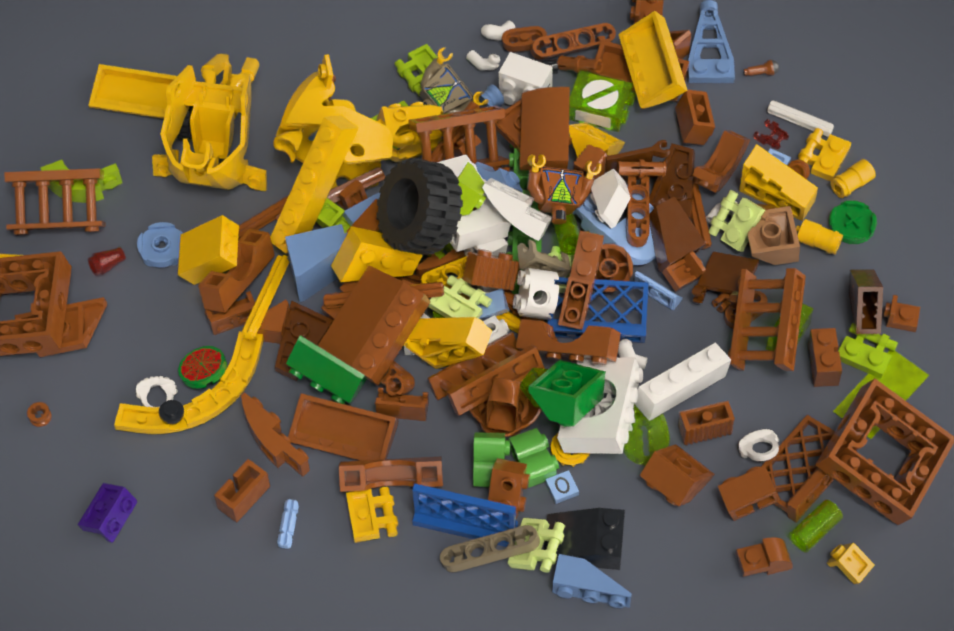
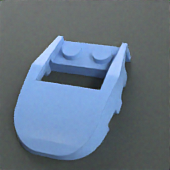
[571,193,656,265]

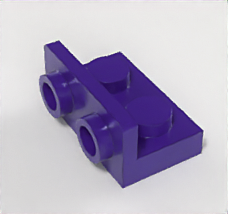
[77,483,137,542]

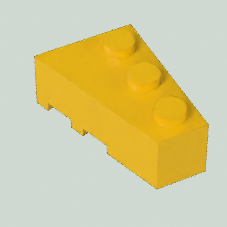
[739,144,818,221]
[331,226,423,282]
[403,317,492,369]

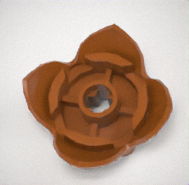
[469,380,542,437]

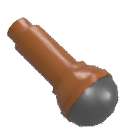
[744,60,779,76]

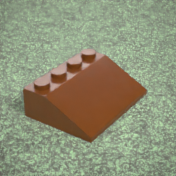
[318,265,431,385]

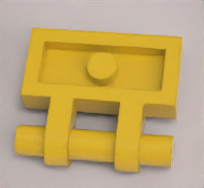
[798,128,851,182]
[346,487,398,543]

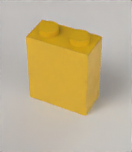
[178,215,239,285]

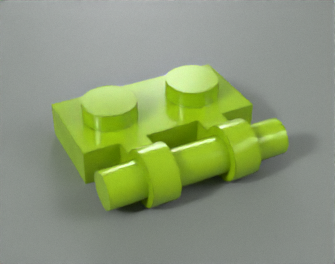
[394,44,438,96]
[839,323,898,379]

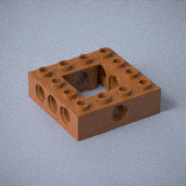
[0,251,72,356]
[816,378,954,525]

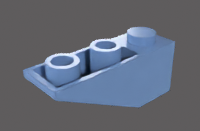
[553,554,632,608]

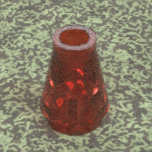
[88,247,126,275]

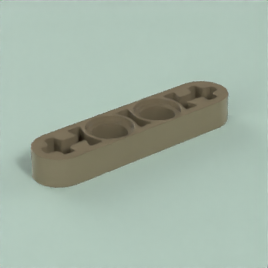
[440,525,540,572]

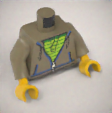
[419,47,489,114]

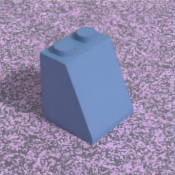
[285,224,348,302]

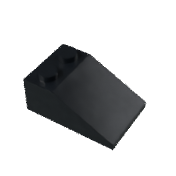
[544,508,625,570]

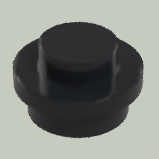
[159,400,184,424]

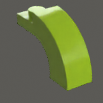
[40,159,123,203]

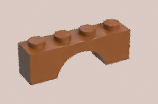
[198,229,275,313]
[516,319,621,365]
[339,456,443,492]

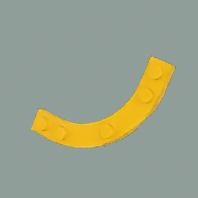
[114,331,264,434]

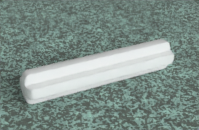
[767,100,834,137]

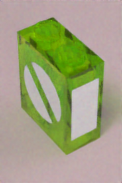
[569,70,635,132]

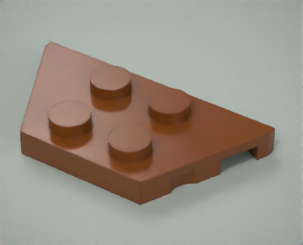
[15,297,107,357]

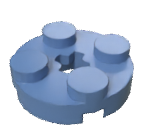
[137,222,183,267]

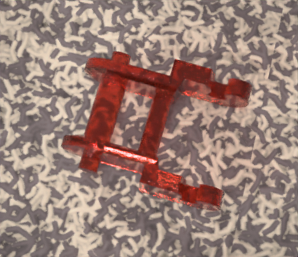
[753,119,789,149]

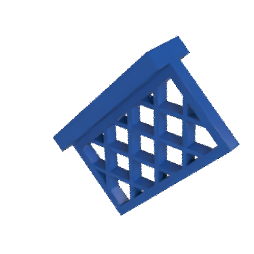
[548,277,649,343]
[412,484,518,547]

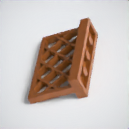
[762,415,857,523]

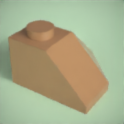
[747,206,800,265]

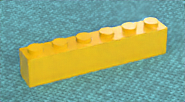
[270,115,358,253]

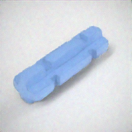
[277,499,299,549]

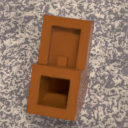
[736,537,793,577]

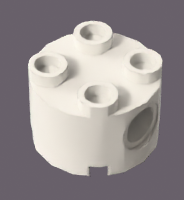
[513,268,559,320]

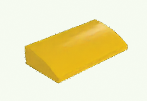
[618,11,688,109]
[88,64,177,119]

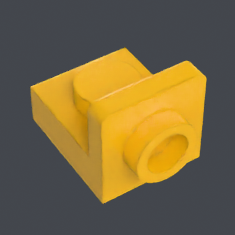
[827,542,874,584]

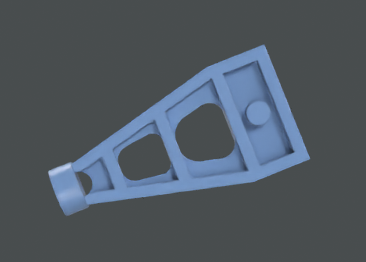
[688,0,735,83]

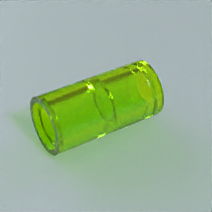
[552,213,580,255]
[789,499,843,552]

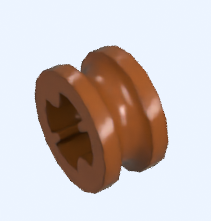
[27,402,52,427]

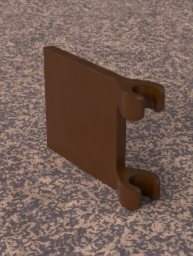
[605,140,670,182]
[692,251,759,310]

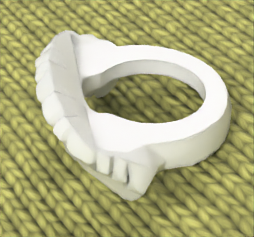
[135,376,178,407]
[738,429,779,461]

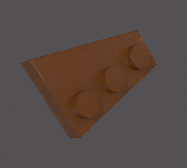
[649,143,695,221]
[275,300,333,381]

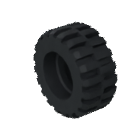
[376,158,463,255]

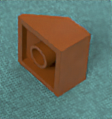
[640,444,715,506]

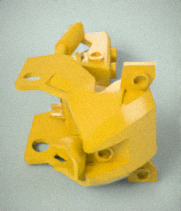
[152,54,267,191]
[273,54,443,190]

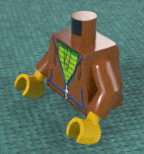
[527,154,601,225]

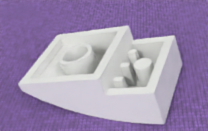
[482,178,552,241]

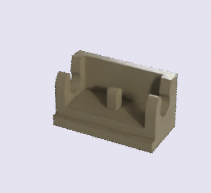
[517,239,572,277]

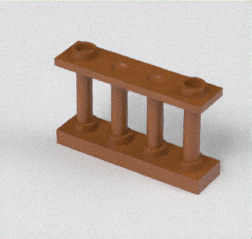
[408,105,509,170]
[4,168,106,235]
[728,268,806,371]
[427,332,544,416]

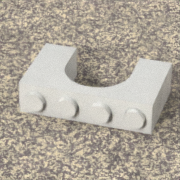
[437,155,511,252]
[557,358,643,454]

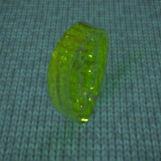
[623,404,670,465]

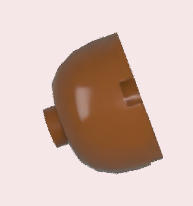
[596,243,633,292]

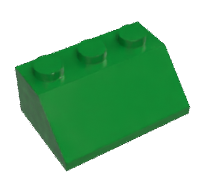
[286,335,366,405]
[528,360,606,427]

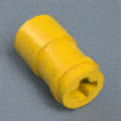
[830,159,876,198]
[796,219,843,255]

